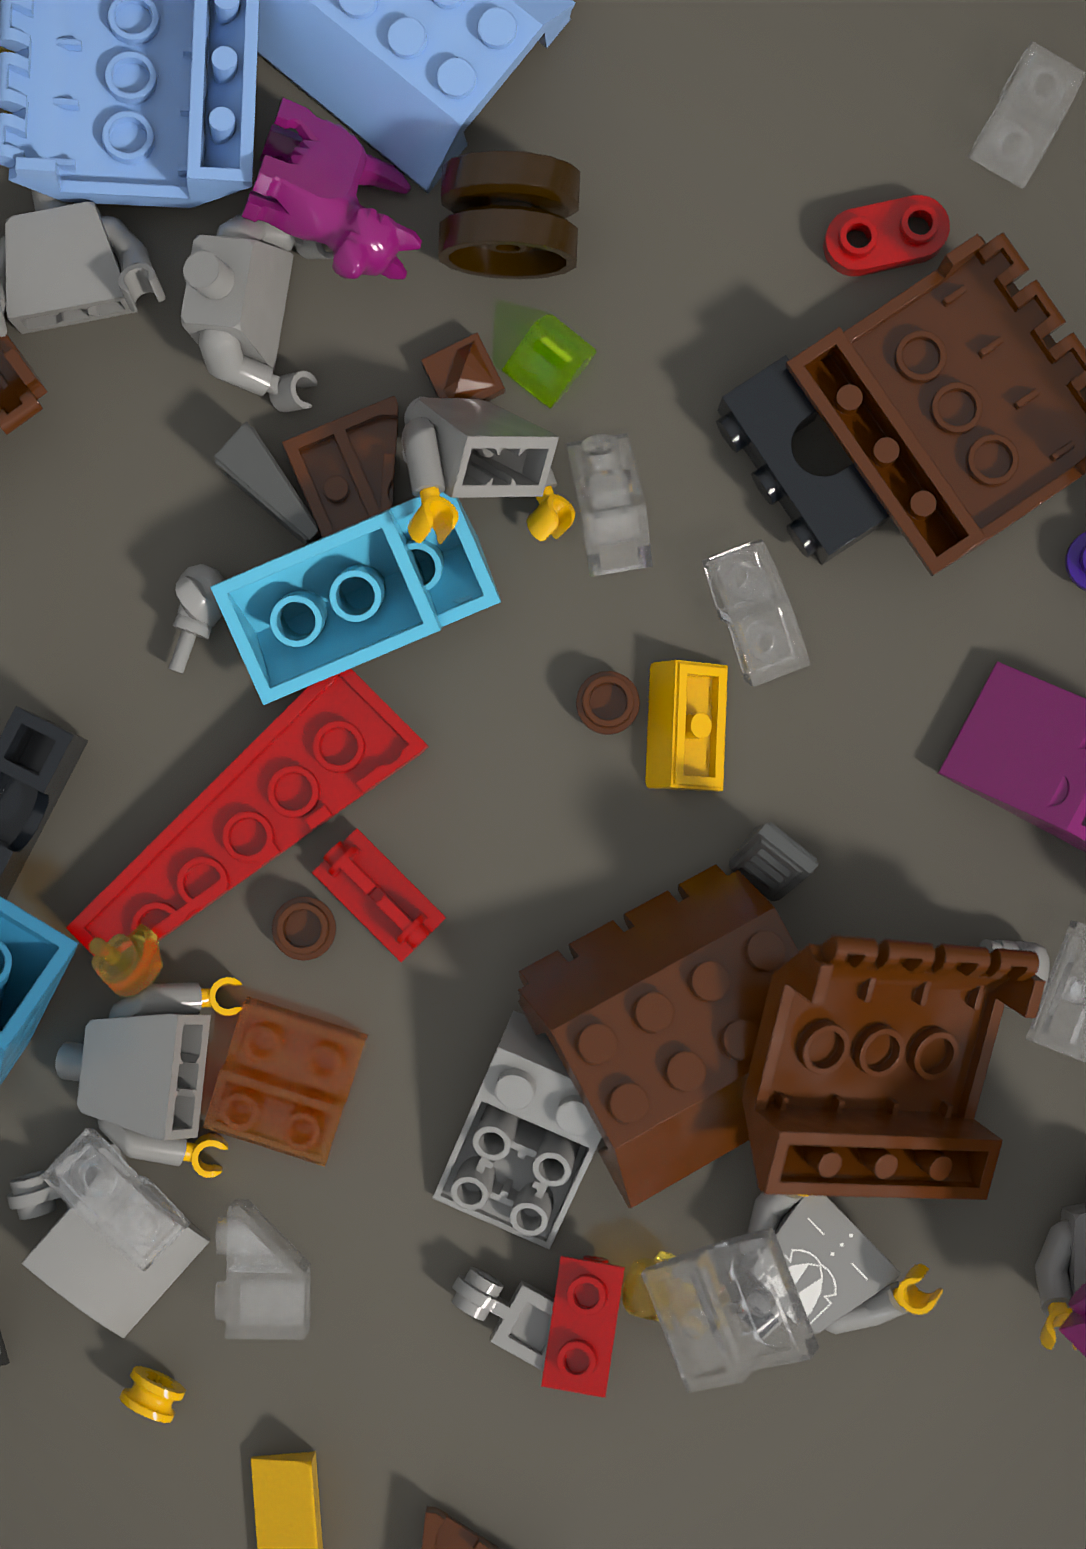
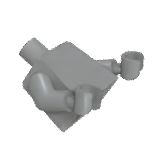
[0,189,166,337]
[181,213,333,413]

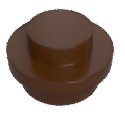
[576,671,640,735]
[272,897,336,960]

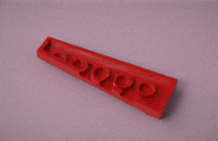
[66,669,429,973]

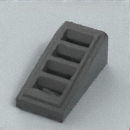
[214,422,322,545]
[728,822,818,901]

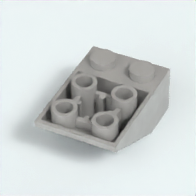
[432,1010,602,1250]

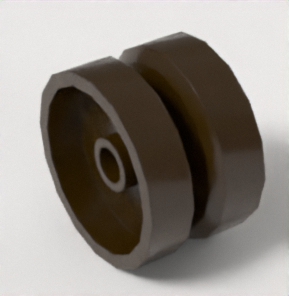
[438,150,580,279]

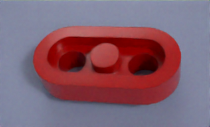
[823,195,950,277]

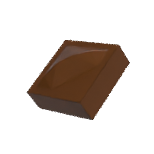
[421,333,505,401]

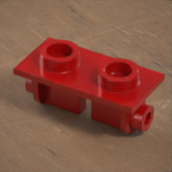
[312,828,446,963]
[541,1255,625,1398]

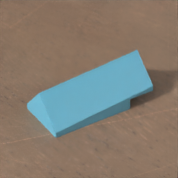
[210,492,501,705]

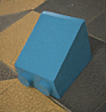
[0,896,78,1086]

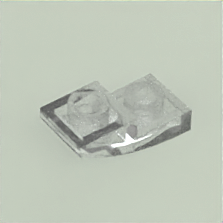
[967,41,1086,189]
[702,539,811,687]
[41,1128,191,1271]

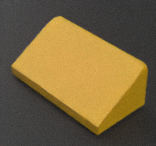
[645,660,728,791]
[251,1451,323,1549]

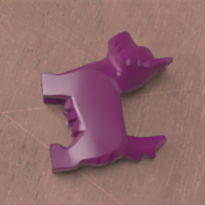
[241,97,422,279]

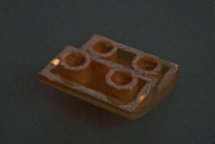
[203,996,368,1167]

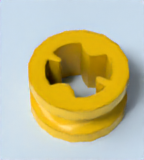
[119,1366,186,1423]

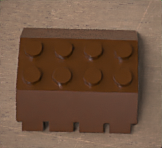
[785,232,1086,576]
[518,864,799,1208]
[742,935,1046,1200]

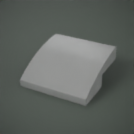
[21,1161,210,1338]

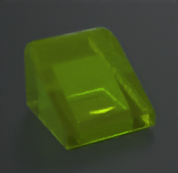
[502,314,597,409]

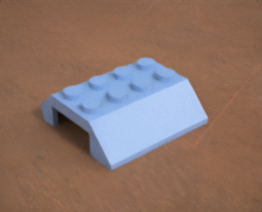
[0,0,259,208]
[257,0,576,193]

